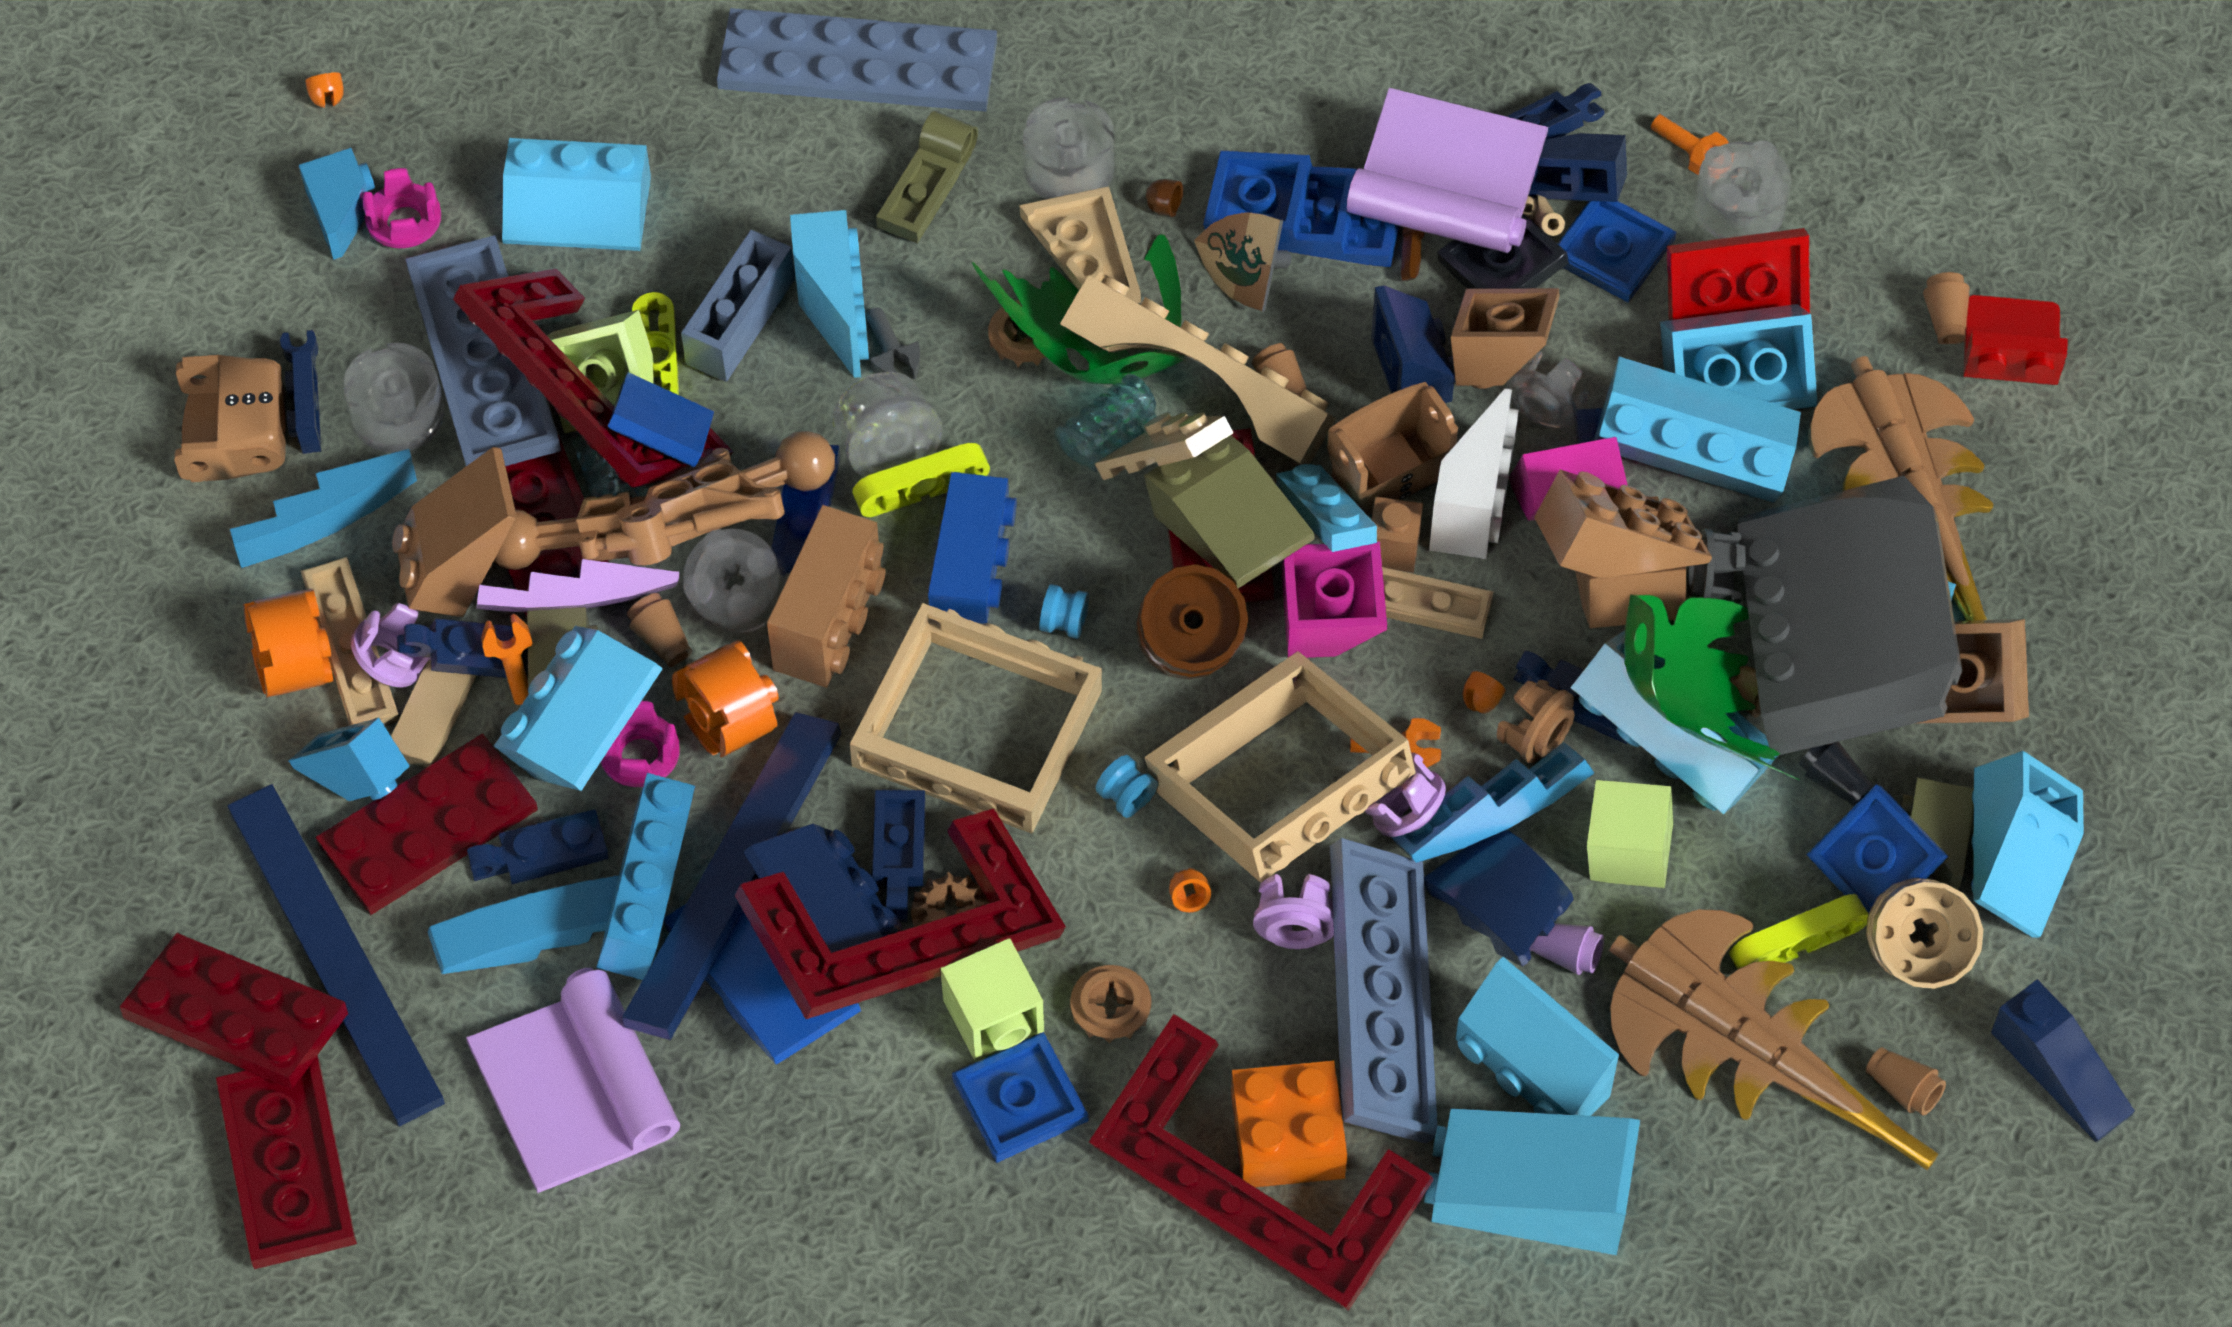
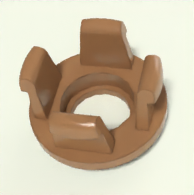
[1497,680,1575,763]

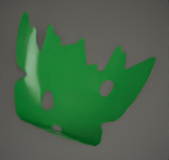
[972,234,1187,386]
[1624,594,1800,780]

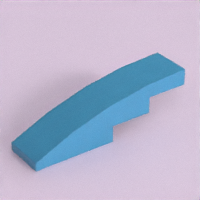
[230,449,417,568]
[1391,742,1594,863]
[427,876,619,974]

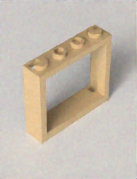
[850,603,1102,833]
[1144,651,1416,883]

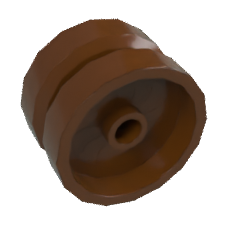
[1135,564,1248,680]

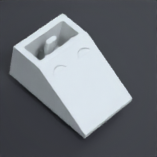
[1429,389,1519,559]

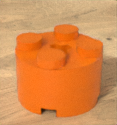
[243,589,333,697]
[672,640,779,758]

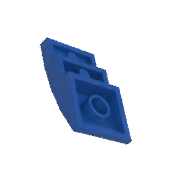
[1203,151,1400,267]
[663,904,861,1065]

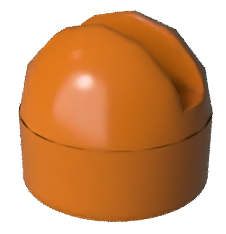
[305,72,344,108]
[1462,671,1506,713]
[1169,868,1211,913]

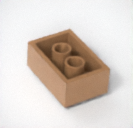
[767,505,886,688]

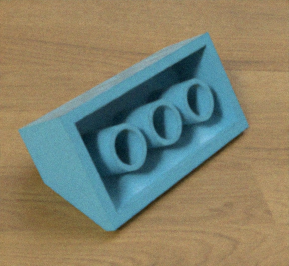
[1593,357,1801,502]
[1571,630,1778,814]

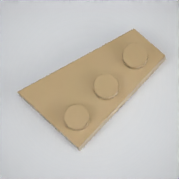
[1019,186,1141,303]

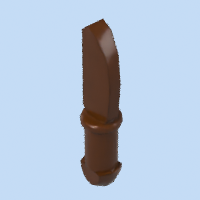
[1401,227,1425,282]

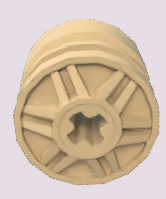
[1866,878,1983,989]

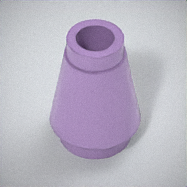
[1529,923,1604,975]

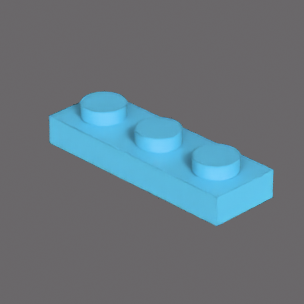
[1276,464,1377,552]

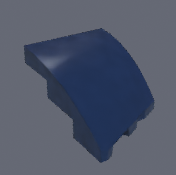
[1424,829,1574,967]

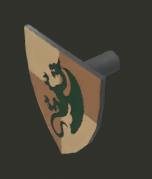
[1194,212,1291,311]

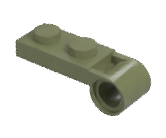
[876,111,978,244]

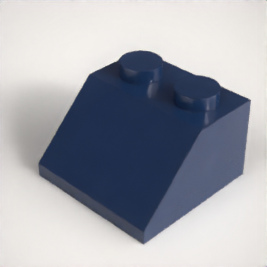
[1371,285,1456,403]

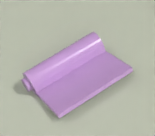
[1347,88,1548,253]
[466,968,680,1193]

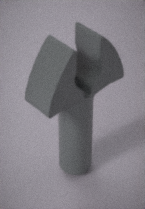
[866,308,920,386]

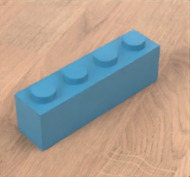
[596,773,695,980]

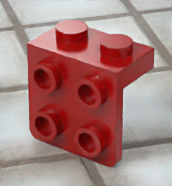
[1963,295,2068,385]

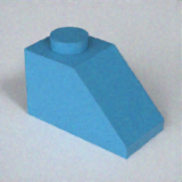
[299,148,375,260]
[288,717,410,801]

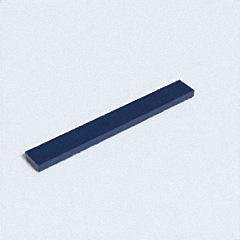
[622,712,842,1040]
[227,784,445,1127]

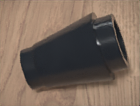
[1799,741,1874,807]

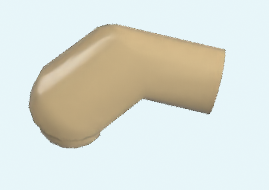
[1523,194,1565,236]

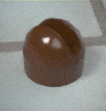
[1146,179,1183,217]

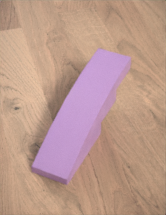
[476,559,679,613]

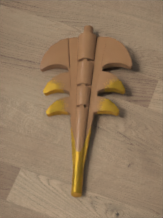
[1808,356,1993,621]
[1609,909,1938,1170]

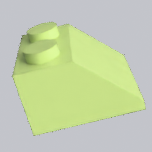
[547,310,653,433]

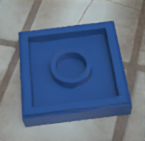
[1557,201,1676,303]
[607,372,714,467]
[1806,784,1949,914]
[952,1032,1089,1163]

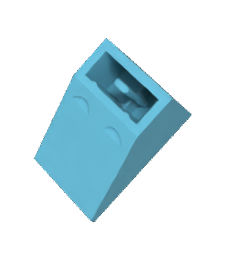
[790,210,869,378]
[1971,751,2084,938]

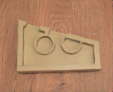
[1094,412,1233,480]

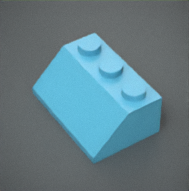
[502,138,651,251]
[1660,304,1817,409]
[494,626,663,791]
[1456,957,1619,1116]

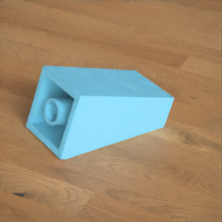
[1424,1109,1640,1255]

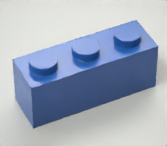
[928,472,1017,623]

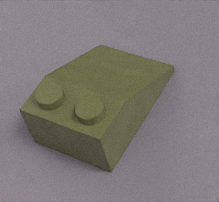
[1144,435,1315,588]

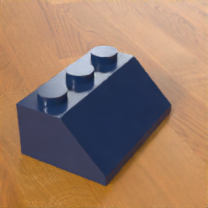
[744,824,903,953]

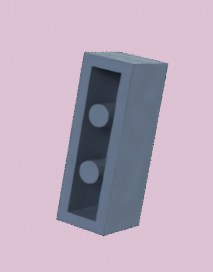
[681,230,795,382]

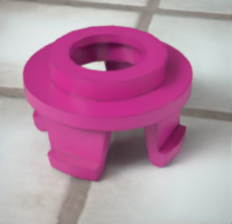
[363,168,441,248]
[600,700,680,787]

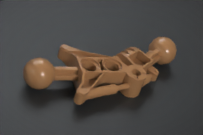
[493,431,835,570]

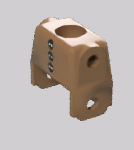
[174,355,286,482]
[1327,382,1458,515]

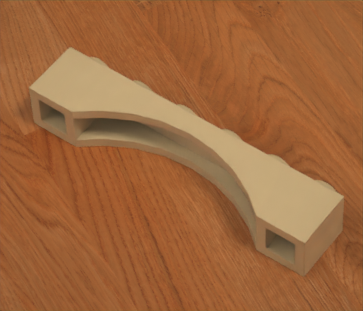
[1060,274,1336,465]

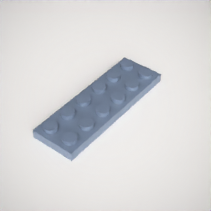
[717,8,997,112]
[406,235,562,466]
[1330,838,1437,1143]

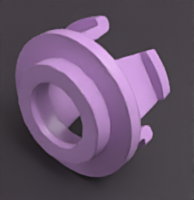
[351,603,431,687]
[1365,752,1446,837]
[1253,874,1334,949]

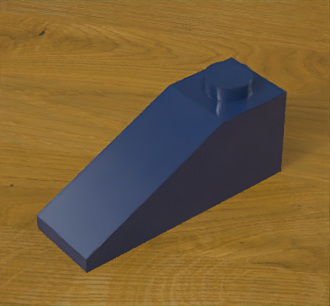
[1528,133,1627,202]
[1991,979,2135,1143]

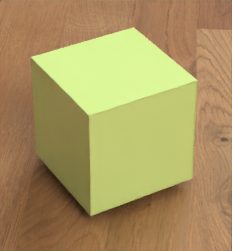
[1587,780,1673,888]
[941,938,1044,1062]

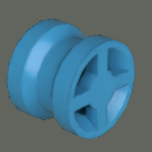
[1039,584,1089,639]
[1095,755,1158,818]

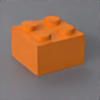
[1231,1060,1347,1187]

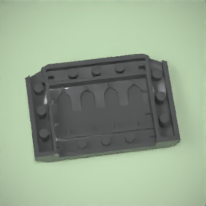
[1737,476,1962,757]

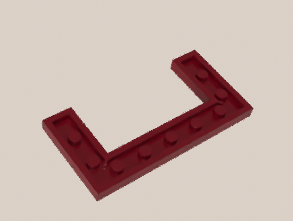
[453,268,733,487]
[735,808,1066,1019]
[1089,1014,1434,1311]

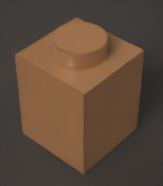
[1372,497,1423,573]

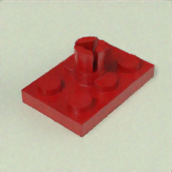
[1667,228,1810,320]

